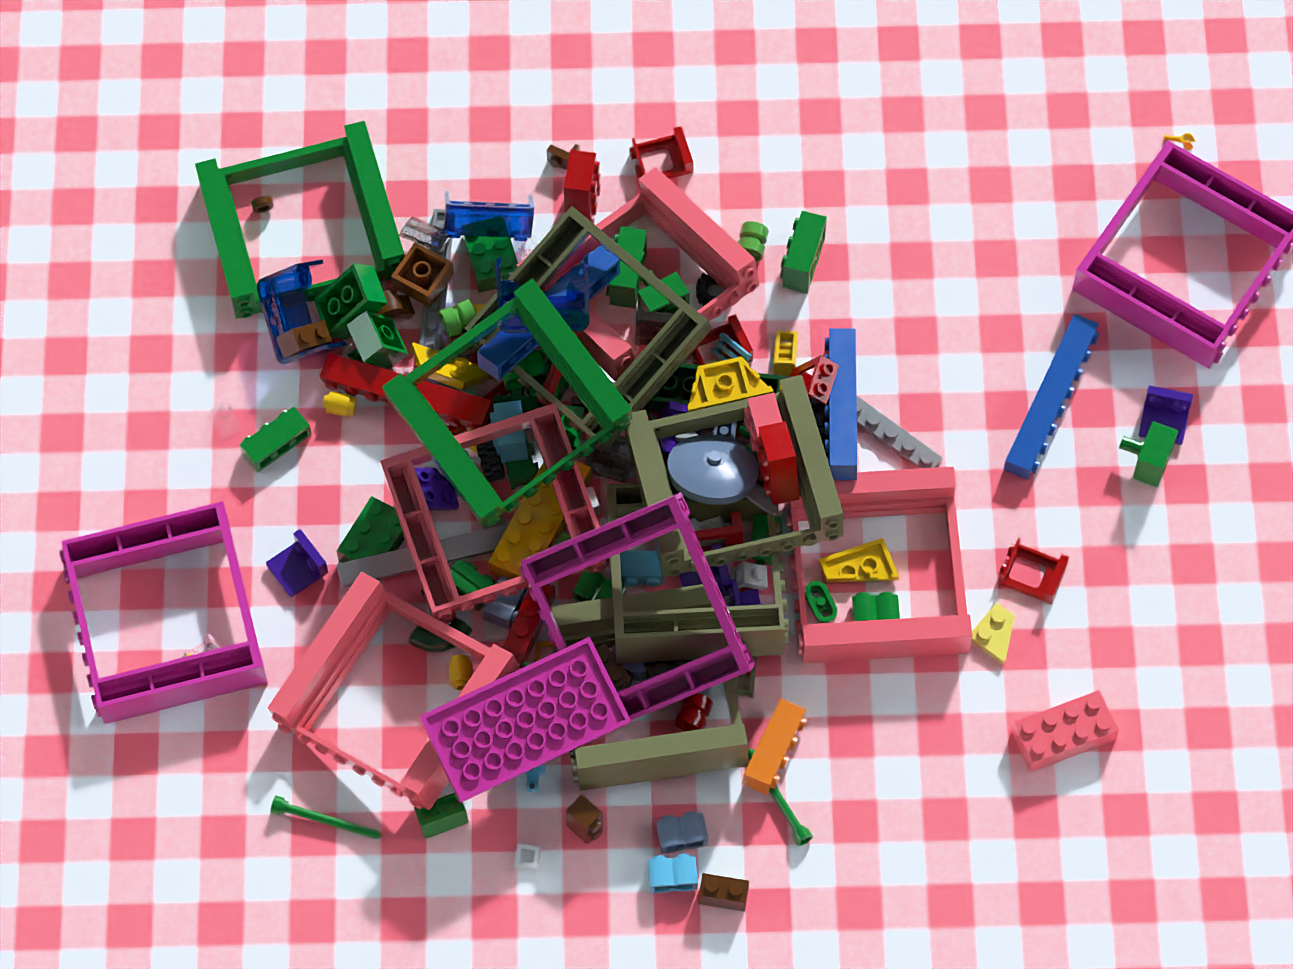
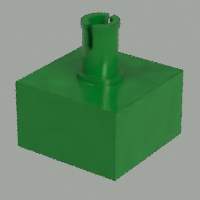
[637,270,690,332]
[347,310,409,369]
[1118,421,1178,488]

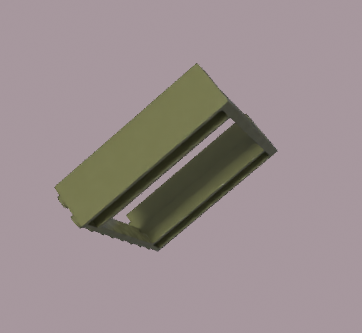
[465,206,712,451]
[625,375,844,577]
[606,476,789,664]
[552,582,748,791]

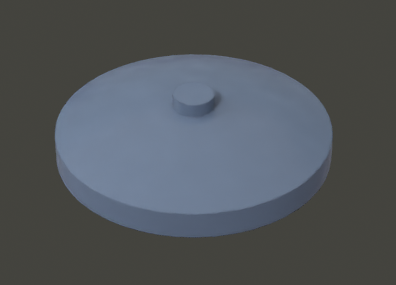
[667,434,759,505]

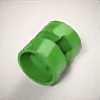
[737,221,769,262]
[439,299,476,338]

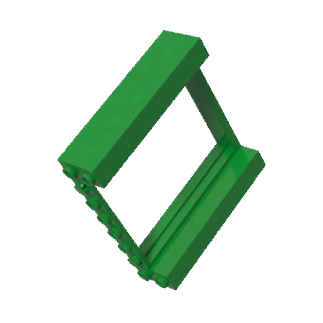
[194,120,405,319]
[382,278,632,527]

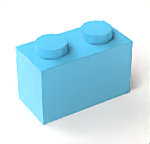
[620,550,665,587]

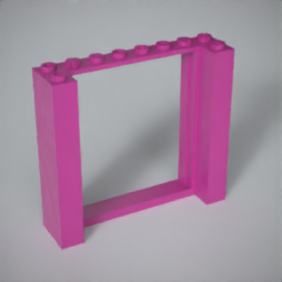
[1072,140,1293,369]
[520,492,755,720]
[59,501,268,724]

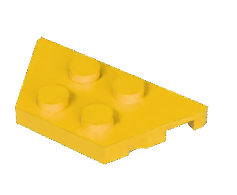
[410,342,492,390]
[688,357,773,412]

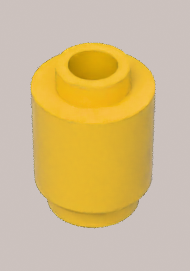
[323,391,357,417]
[449,654,472,691]

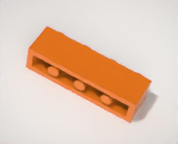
[741,698,808,795]

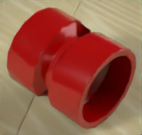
[674,693,714,732]

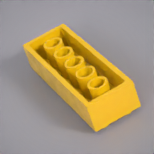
[488,461,592,590]

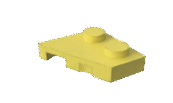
[971,602,1015,665]

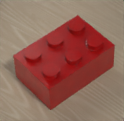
[563,149,601,221]
[756,421,800,505]

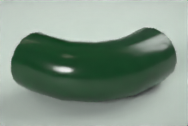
[408,617,473,652]

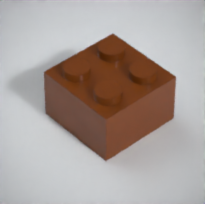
[391,242,454,308]

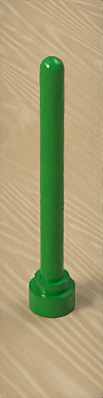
[748,748,814,846]
[270,795,381,839]

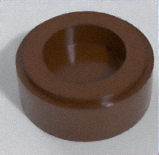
[251,196,274,213]

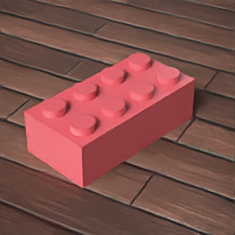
[1011,690,1119,773]

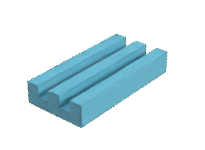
[710,332,752,363]

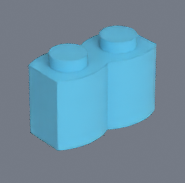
[648,854,698,893]

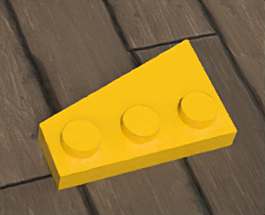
[818,538,900,582]

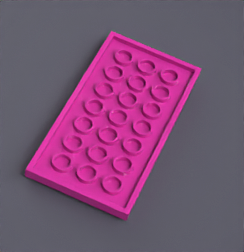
[419,637,631,803]

